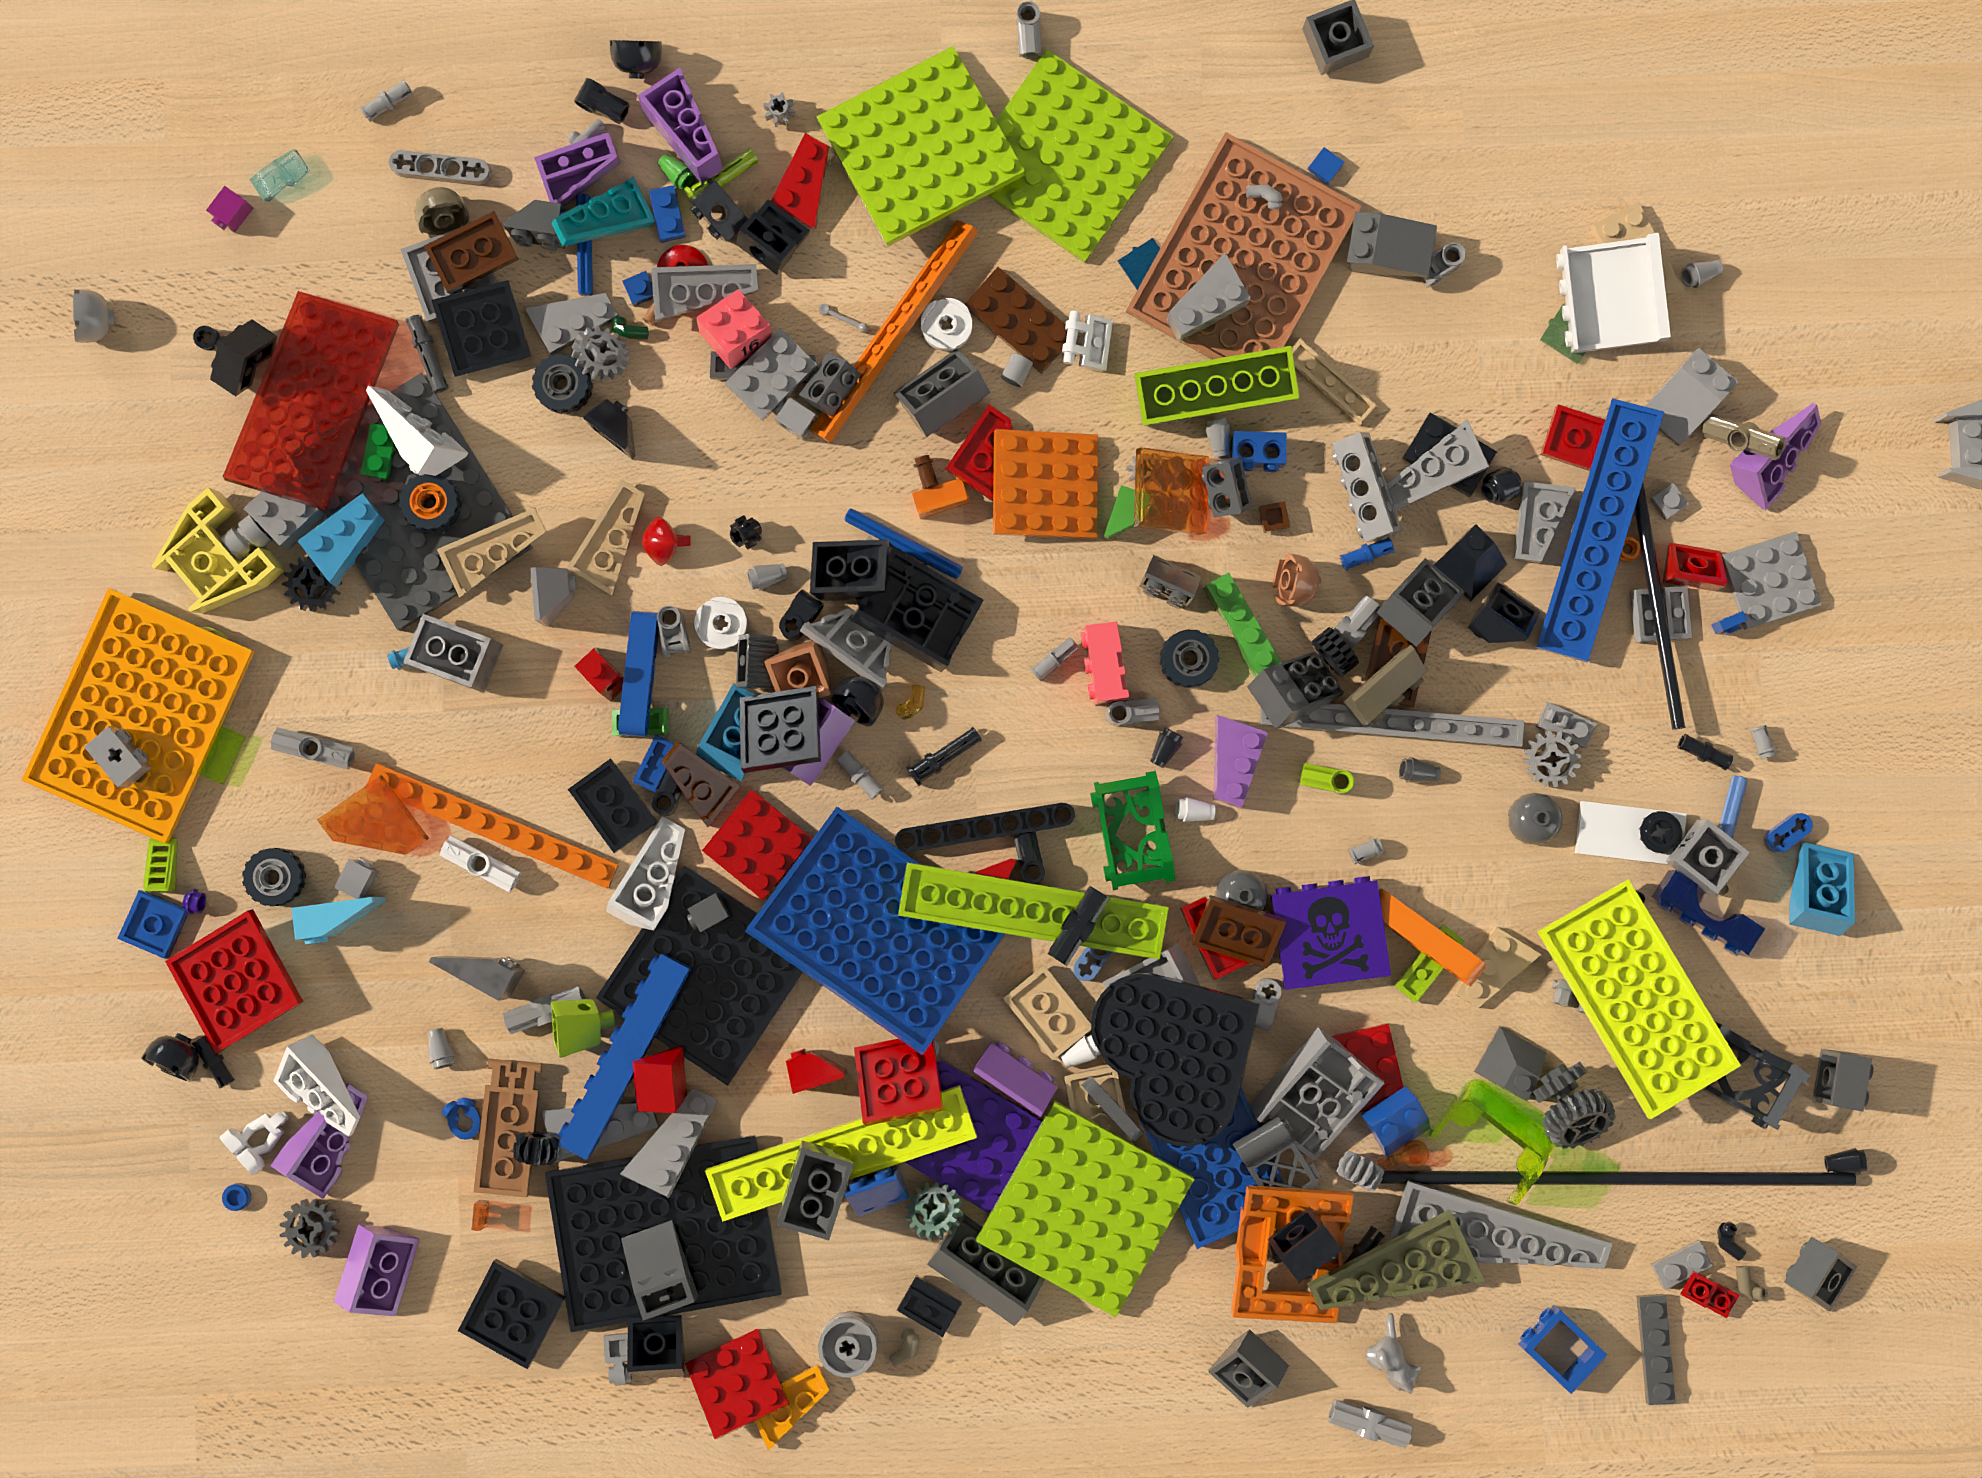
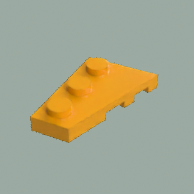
[754,1364,830,1451]

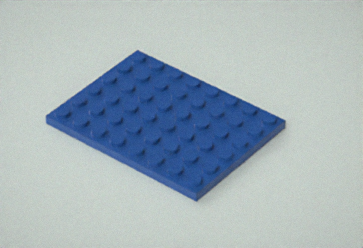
[745,807,1005,1055]

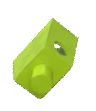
[551,999,615,1058]

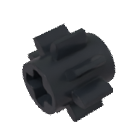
[730,515,762,550]

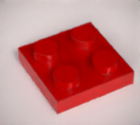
[1540,404,1605,471]

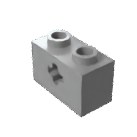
[84,726,152,788]

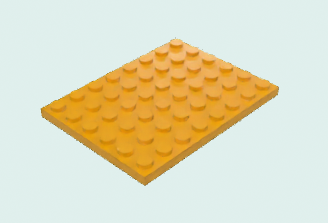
[21,588,255,844]

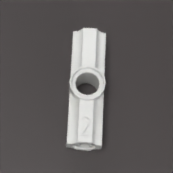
[440,835,522,893]

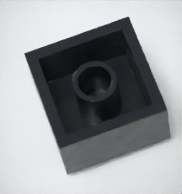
[1267,1206,1343,1283]

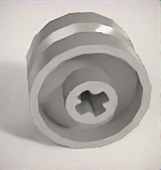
[818,1311,879,1378]

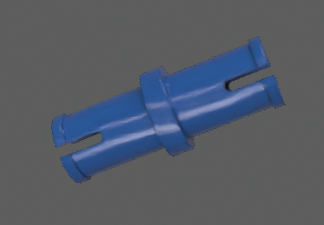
[1339,537,1395,571]

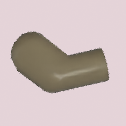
[1736,1265,1768,1302]

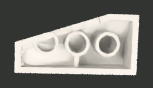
[366,386,468,476]
[606,816,685,931]
[274,1035,360,1136]

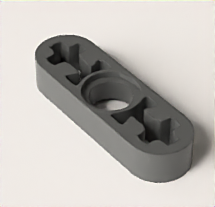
[1081,1076,1144,1142]

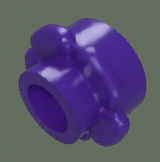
[182,889,206,914]

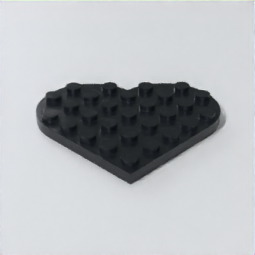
[1091,973,1261,1146]

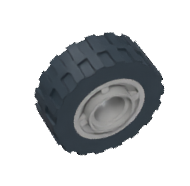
[242,848,306,906]

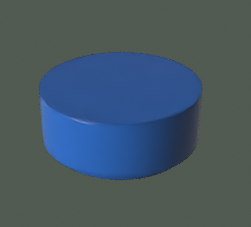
[222,1183,251,1211]

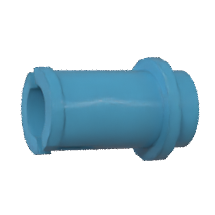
[387,647,409,670]

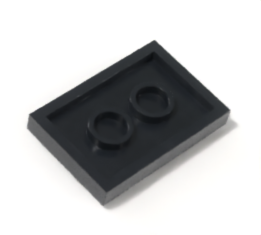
[1403,412,1497,497]
[568,758,658,853]

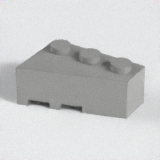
[1166,253,1250,342]

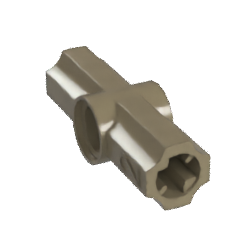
[1702,414,1786,460]

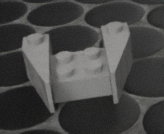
[1934,399,1982,490]

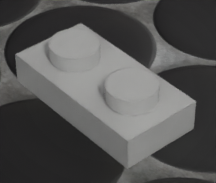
[1651,1240,1712,1290]

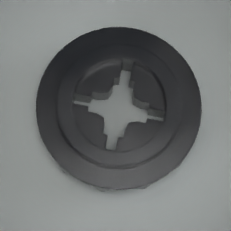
[1639,811,1682,853]

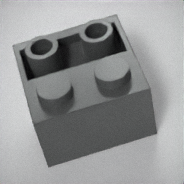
[504,200,566,251]

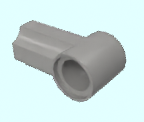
[1016,1,1042,59]
[1333,596,1380,649]
[1105,698,1159,726]

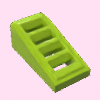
[143,838,177,891]

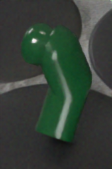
[611,317,649,340]

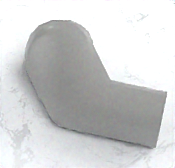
[1246,184,1283,210]

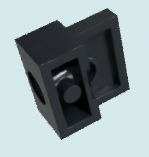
[735,199,810,275]

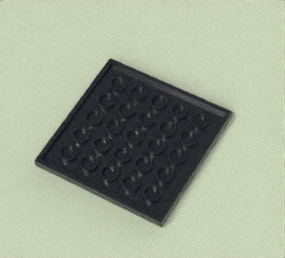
[596,865,803,1086]

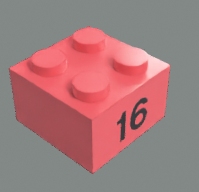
[696,289,772,369]

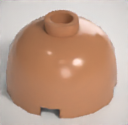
[1273,553,1321,607]

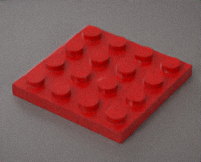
[165,909,304,1054]

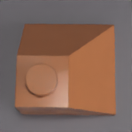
[764,640,832,698]

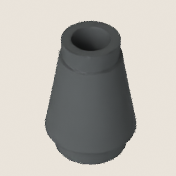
[1399,757,1440,783]

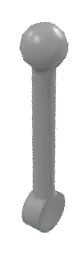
[819,304,869,333]

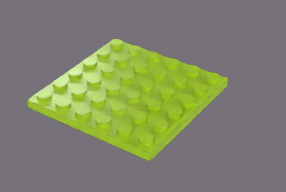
[816,46,1025,247]
[987,49,1173,263]
[976,1100,1195,1317]

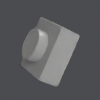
[1650,483,1689,520]

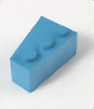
[298,493,385,588]

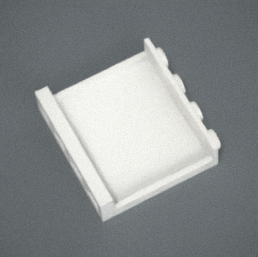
[1556,233,1671,354]

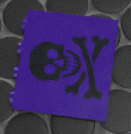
[1270,876,1391,990]

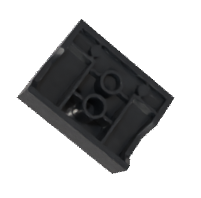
[851,547,984,672]

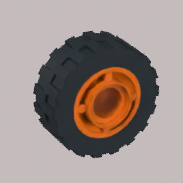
[399,474,461,533]

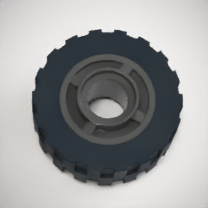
[532,354,593,414]
[1160,629,1220,688]

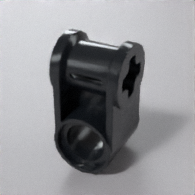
[779,589,824,641]

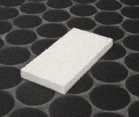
[1575,801,1687,865]

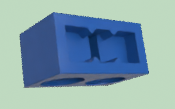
[1231,431,1287,472]

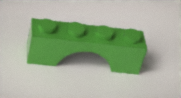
[1203,572,1281,678]

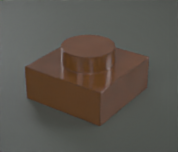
[1258,501,1290,533]

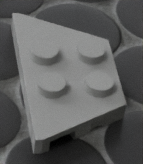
[800,608,892,691]

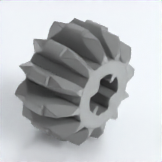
[1336,1151,1384,1191]

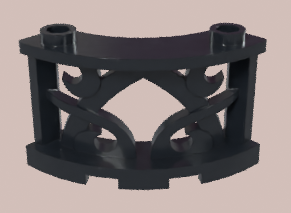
[1702,1022,1811,1130]

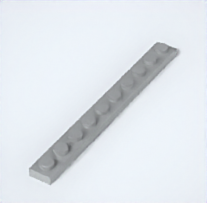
[1260,704,1524,747]

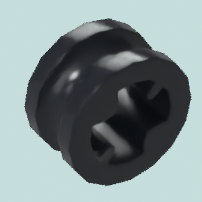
[193,325,220,351]

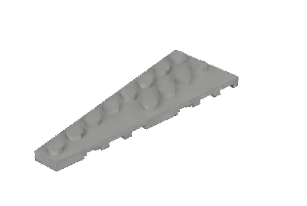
[1388,1180,1612,1269]

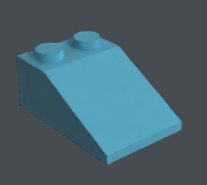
[291,897,386,944]

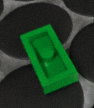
[360,423,396,481]

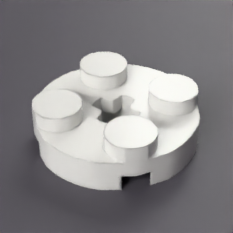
[921,298,972,352]
[694,597,748,650]

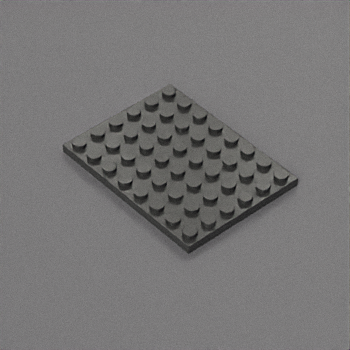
[289,372,533,631]

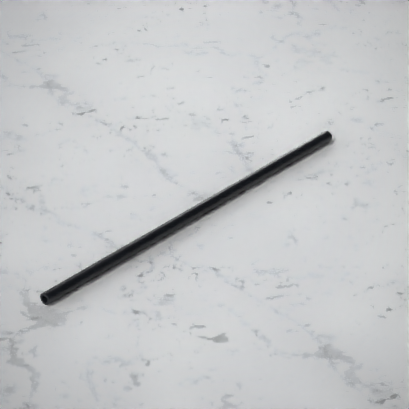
[1380,1170,1856,1186]

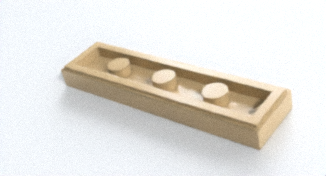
[1292,338,1378,427]

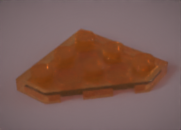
[317,774,429,855]

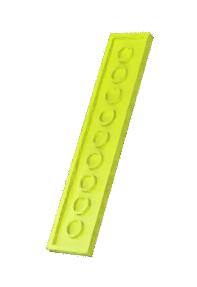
[705,1085,977,1222]

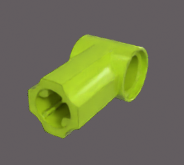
[1299,763,1354,794]

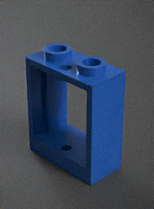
[1518,1305,1607,1394]

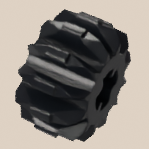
[513,1131,560,1166]

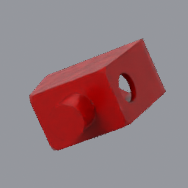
[574,647,624,701]

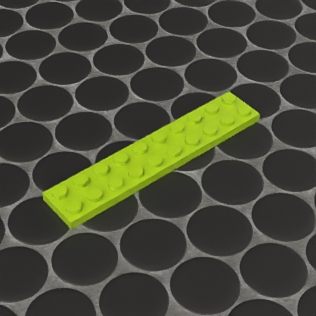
[898,862,1169,959]

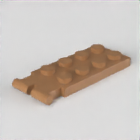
[474,1058,543,1197]

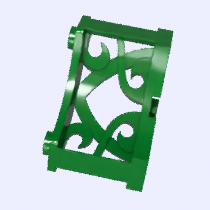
[1090,771,1176,890]

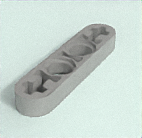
[389,150,492,185]

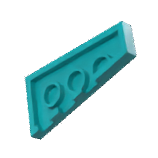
[551,176,655,246]

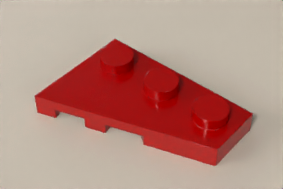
[771,133,830,229]

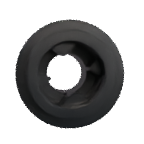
[1150,727,1183,768]
[1824,1148,1867,1175]

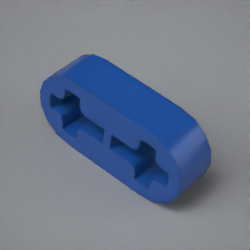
[1764,813,1813,852]

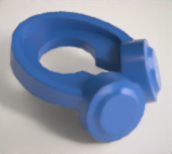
[442,1098,481,1140]

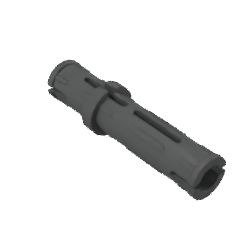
[406,314,449,393]

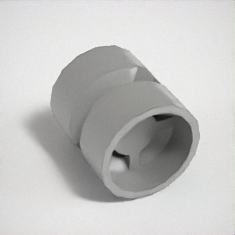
[220,515,273,562]

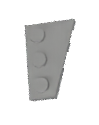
[524,293,619,355]

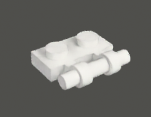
[1062,311,1113,372]

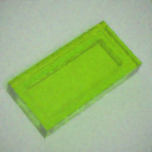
[199,726,246,785]

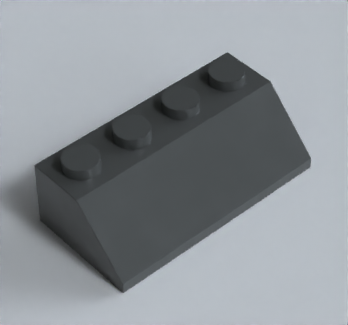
[927,1214,1045,1326]

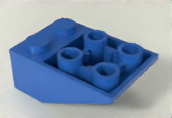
[844,1165,909,1217]

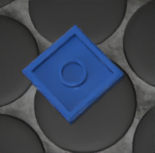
[117,890,188,959]

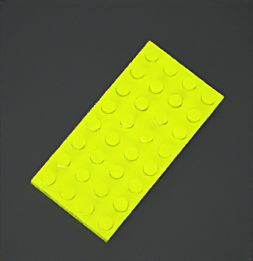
[1537,879,1741,1119]

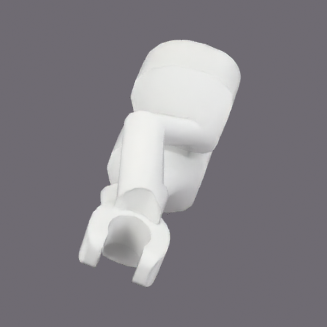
[220,1111,289,1175]

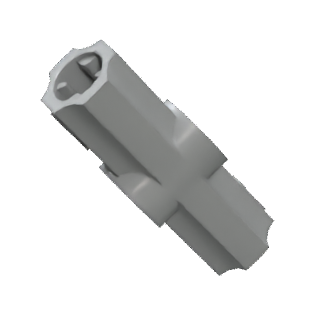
[271,727,355,770]
[503,985,586,1035]
[1328,1399,1413,1448]

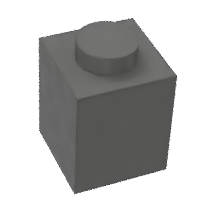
[687,893,731,932]

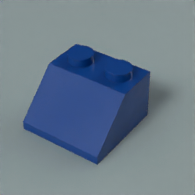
[1361,1086,1431,1157]

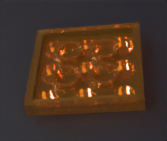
[1134,447,1209,535]

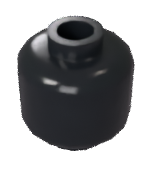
[1481,467,1522,505]

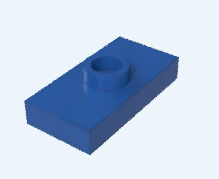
[632,734,675,793]

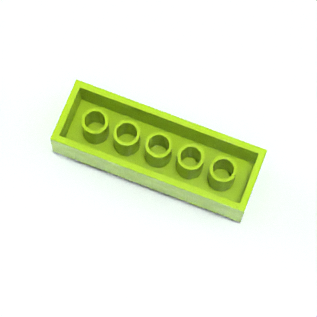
[1134,346,1299,426]

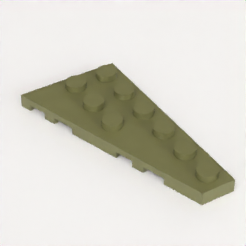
[1307,1210,1485,1310]

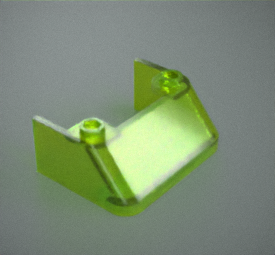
[1425,1079,1555,1205]

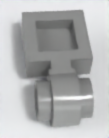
[603,1333,632,1386]

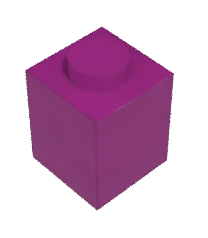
[206,186,253,232]

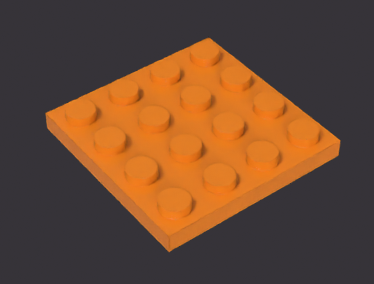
[993,429,1098,539]

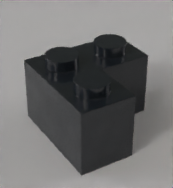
[210,319,278,397]

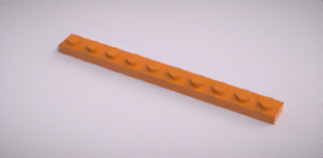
[809,220,978,443]
[366,763,619,889]

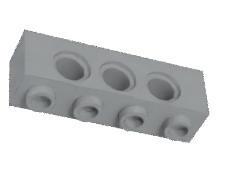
[1332,432,1402,542]

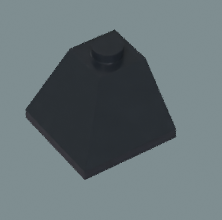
[583,399,636,460]
[1434,524,1507,602]
[1468,582,1540,643]
[627,1315,685,1378]

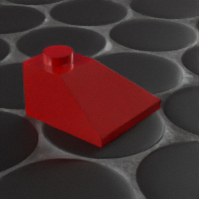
[786,1048,847,1094]

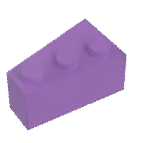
[1214,715,1268,808]

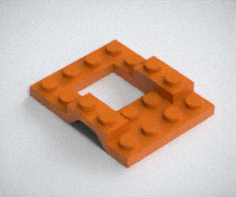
[1231,1185,1354,1323]

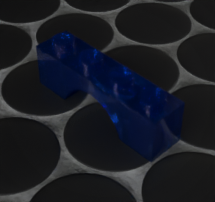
[1651,870,1765,956]

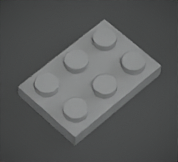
[725,328,818,421]

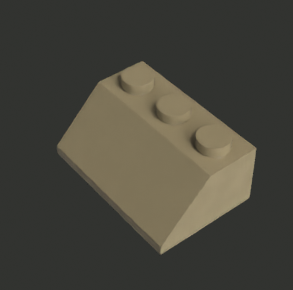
[1343,645,1427,726]

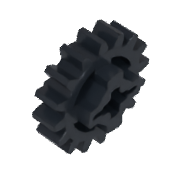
[282,555,342,612]

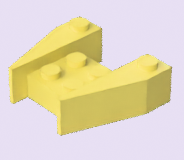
[152,488,286,614]

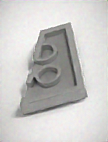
[1513,481,1576,563]

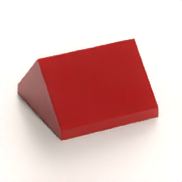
[1663,542,1727,591]
[632,1046,687,1113]

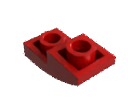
[1680,1271,1740,1319]

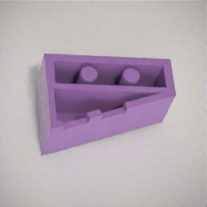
[534,132,621,207]

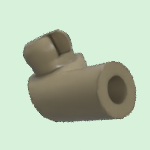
[889,1329,919,1368]

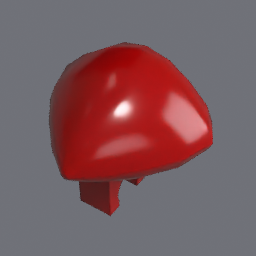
[642,516,691,566]

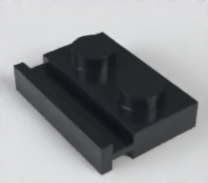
[897,1275,962,1337]

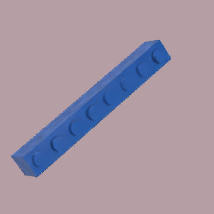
[558,953,692,1160]

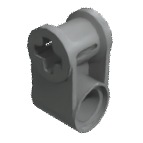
[1423,243,1466,288]
[657,606,691,658]
[1251,978,1282,1031]

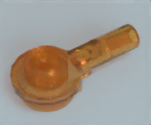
[1376,1140,1429,1169]

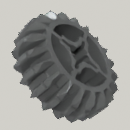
[1542,1089,1616,1149]

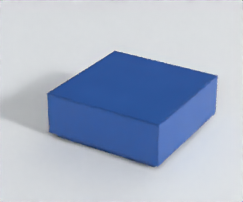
[1307,147,1344,185]

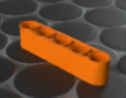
[1379,888,1487,987]

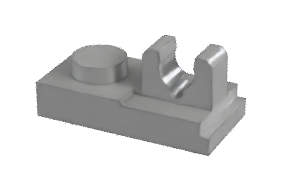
[1536,702,1596,748]

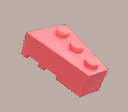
[1080,621,1129,705]

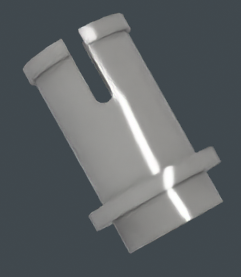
[1750,725,1777,760]
[1348,837,1384,864]

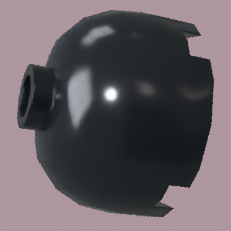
[610,40,662,79]
[831,676,884,727]
[141,1033,199,1082]

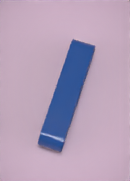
[618,611,659,737]

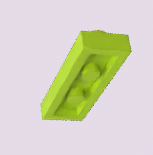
[1394,925,1465,1003]

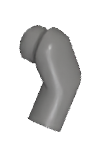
[568,119,606,144]

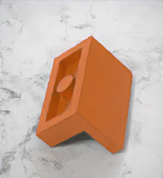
[912,478,969,519]

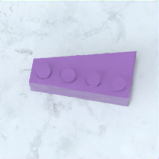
[638,68,723,184]

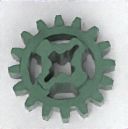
[905,1182,963,1241]

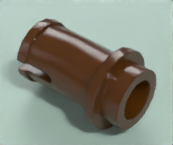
[913,455,939,489]

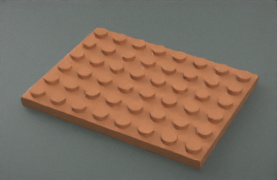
[1126,132,1362,359]

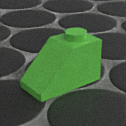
[1103,485,1153,540]

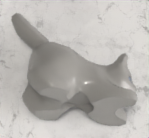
[1366,1313,1422,1394]

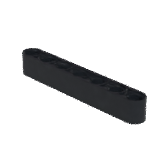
[895,803,1075,852]

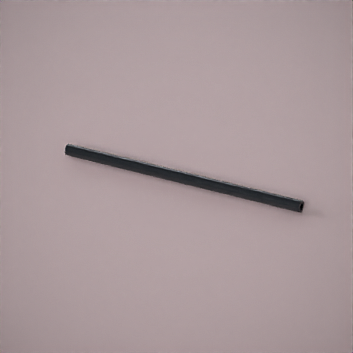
[1634,483,1686,730]

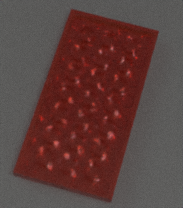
[222,291,399,511]

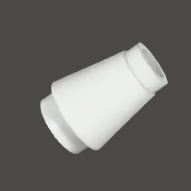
[1175,796,1215,822]
[1061,1035,1101,1068]

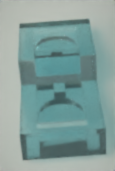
[249,149,310,202]

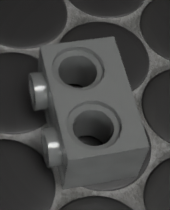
[799,352,861,417]
[1202,456,1253,518]

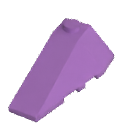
[1730,403,1821,510]
[271,1083,368,1199]

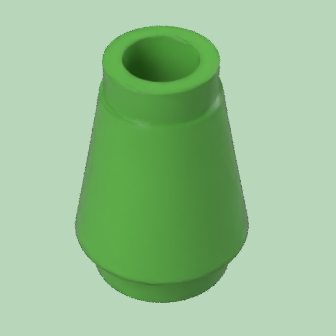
[658,153,696,190]

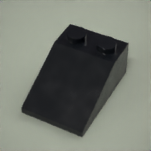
[810,539,889,601]

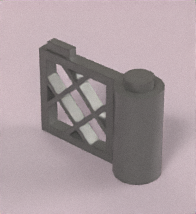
[1233,1116,1321,1189]

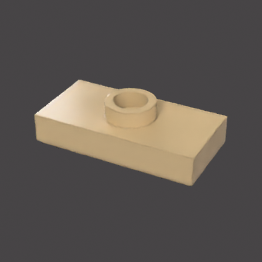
[1696,868,1744,918]

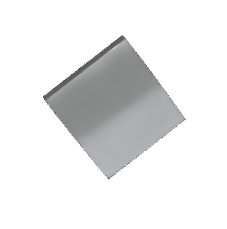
[1630,586,1692,643]

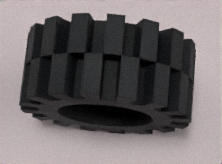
[1312,627,1359,677]

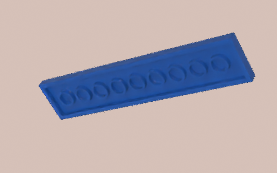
[1536,398,1664,663]

